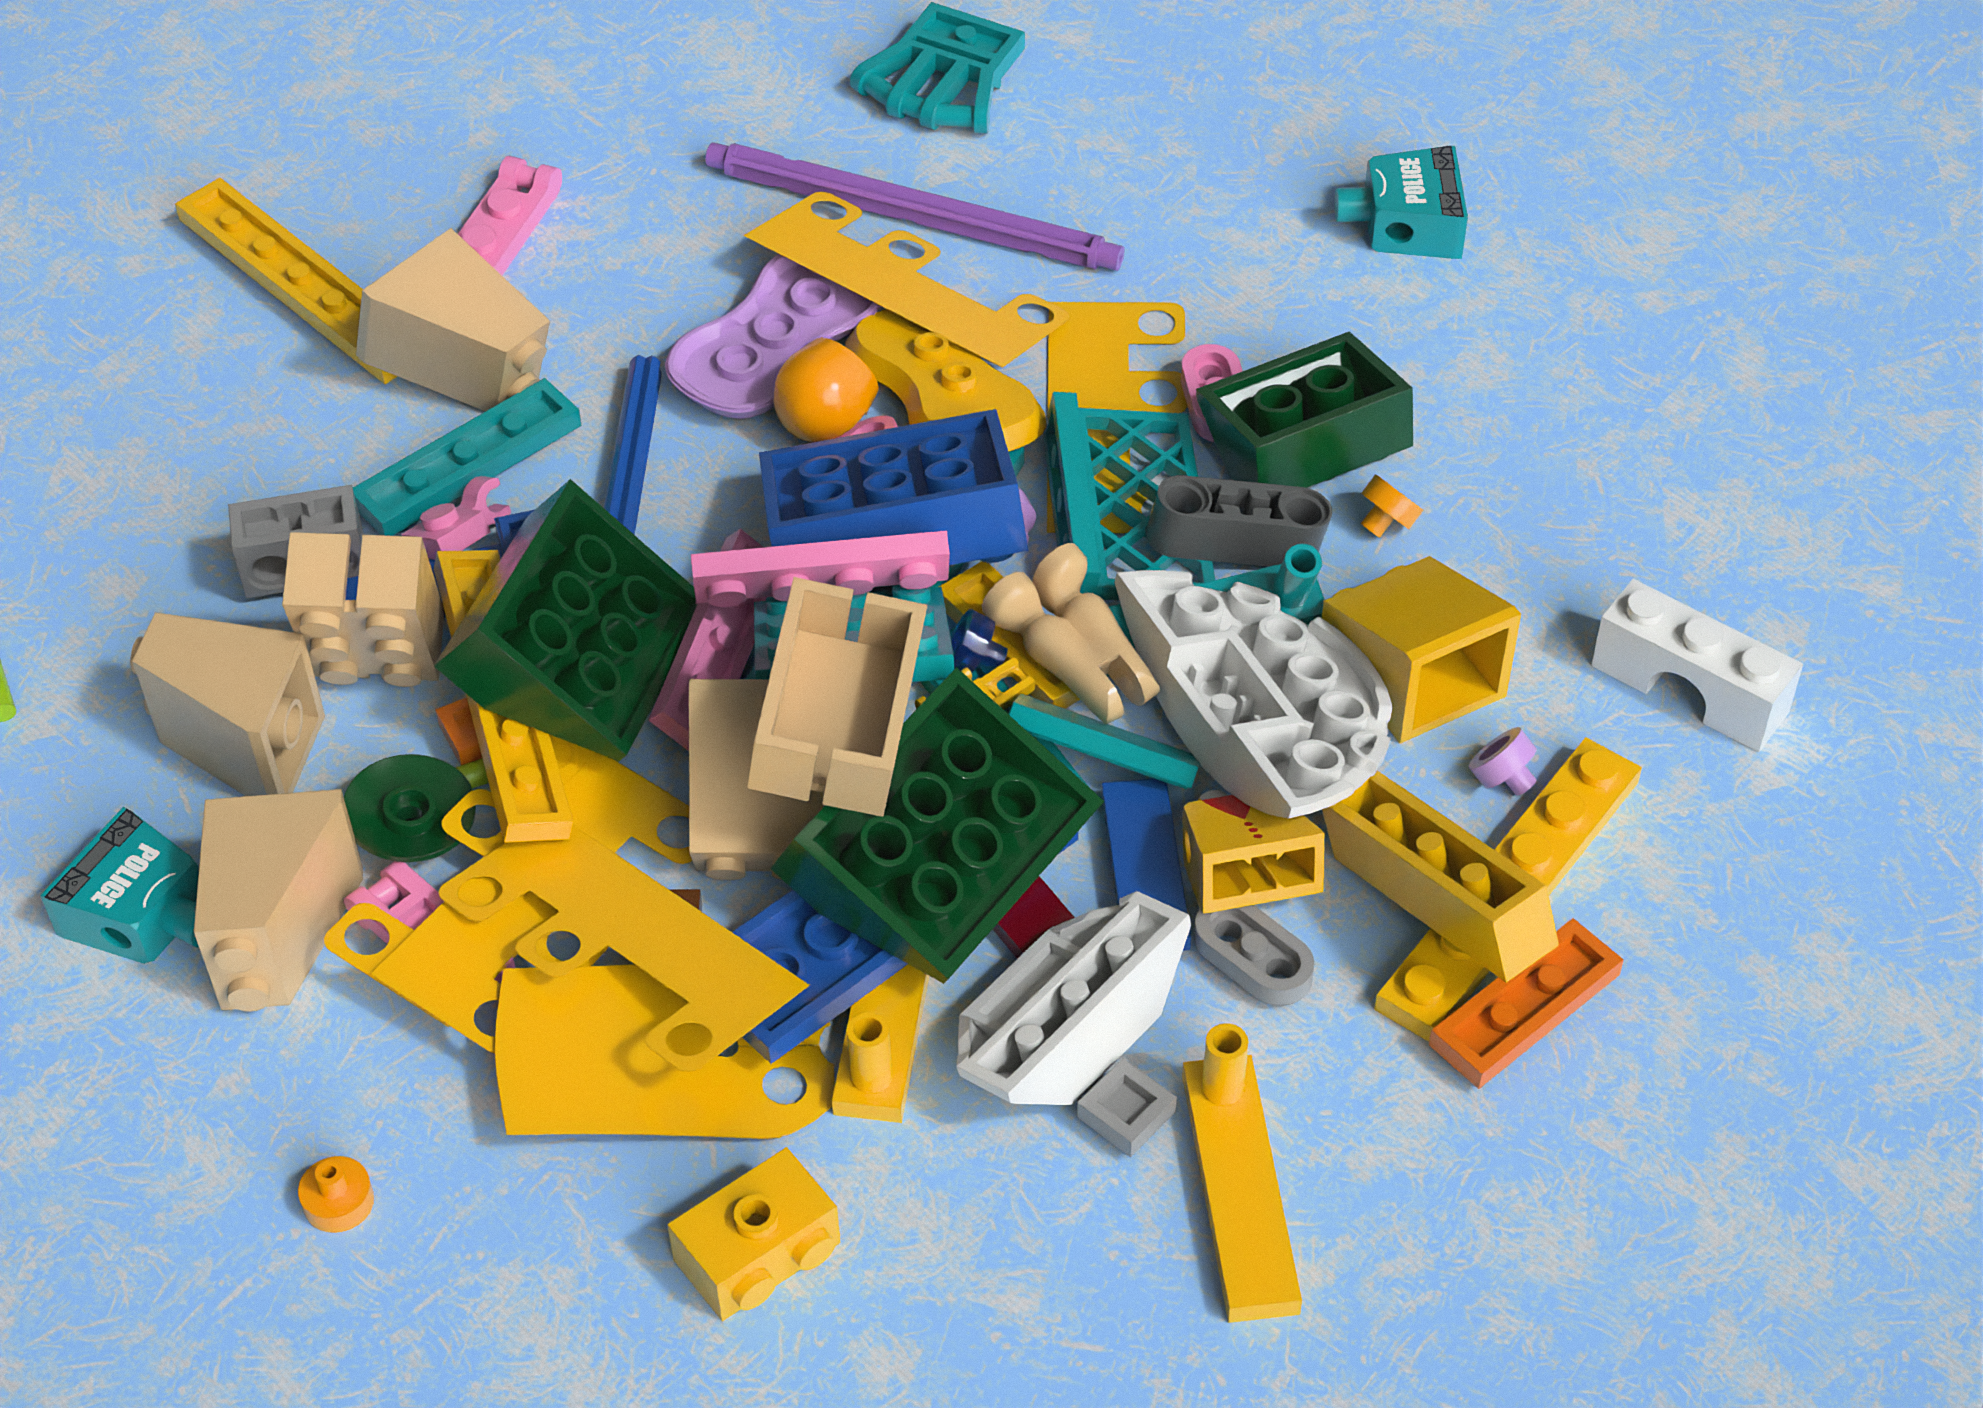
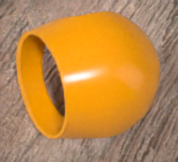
[773,337,879,443]

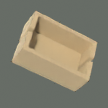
[282,532,445,687]
[747,577,927,817]

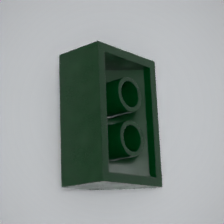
[1196,331,1413,488]

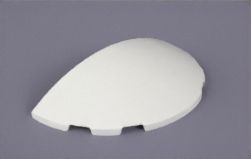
[1115,570,1392,819]

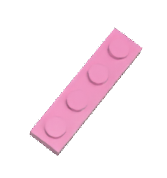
[649,529,767,751]
[691,531,950,607]

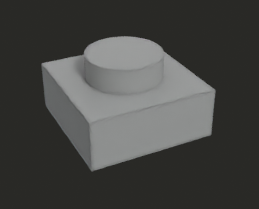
[1077,1058,1177,1157]

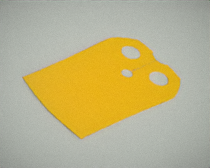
[495,964,835,1139]

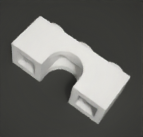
[1591,579,1803,752]

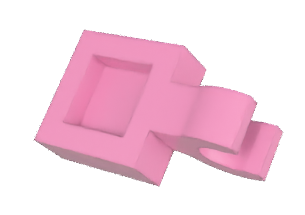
[401,476,511,560]

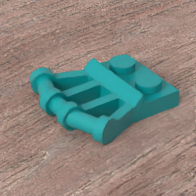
[850,2,1025,134]

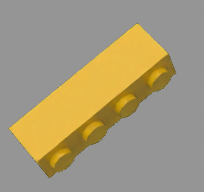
[1322,770,1559,983]

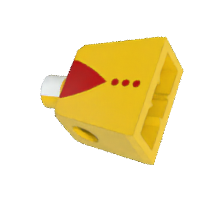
[1182,790,1324,914]

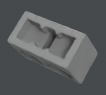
[228,485,364,598]

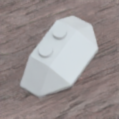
[956,891,1191,1105]

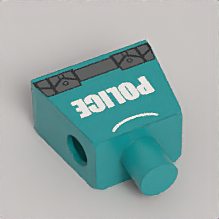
[1334,146,1468,259]
[40,807,199,964]

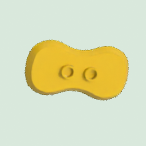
[845,309,1046,452]

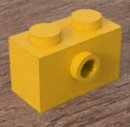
[667,1147,841,1322]

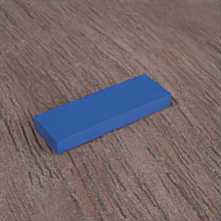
[1101,779,1192,951]

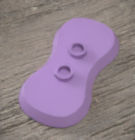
[665,254,881,419]

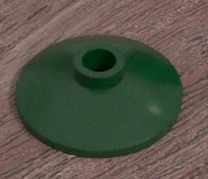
[344,754,476,862]

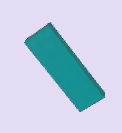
[1009,694,1200,790]

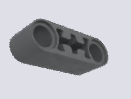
[1145,475,1332,567]

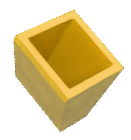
[1322,556,1521,744]

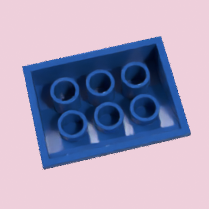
[759,409,1029,569]

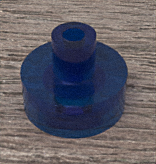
[950,609,1008,673]

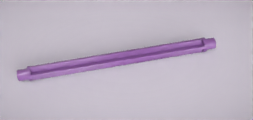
[705,142,1125,271]

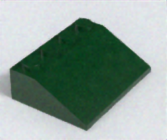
[434,479,698,761]
[770,667,1104,984]

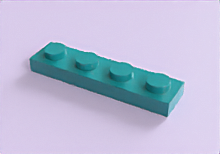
[353,378,582,536]

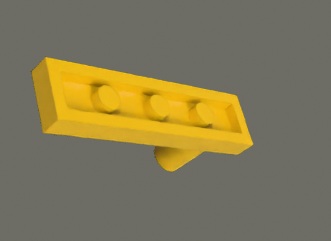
[832,964,929,1123]
[1182,1023,1302,1323]

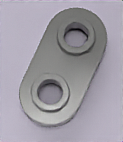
[1194,905,1314,1006]

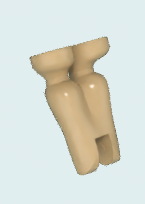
[982,543,1160,725]

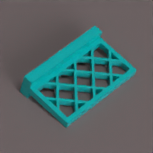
[1043,392,1215,600]

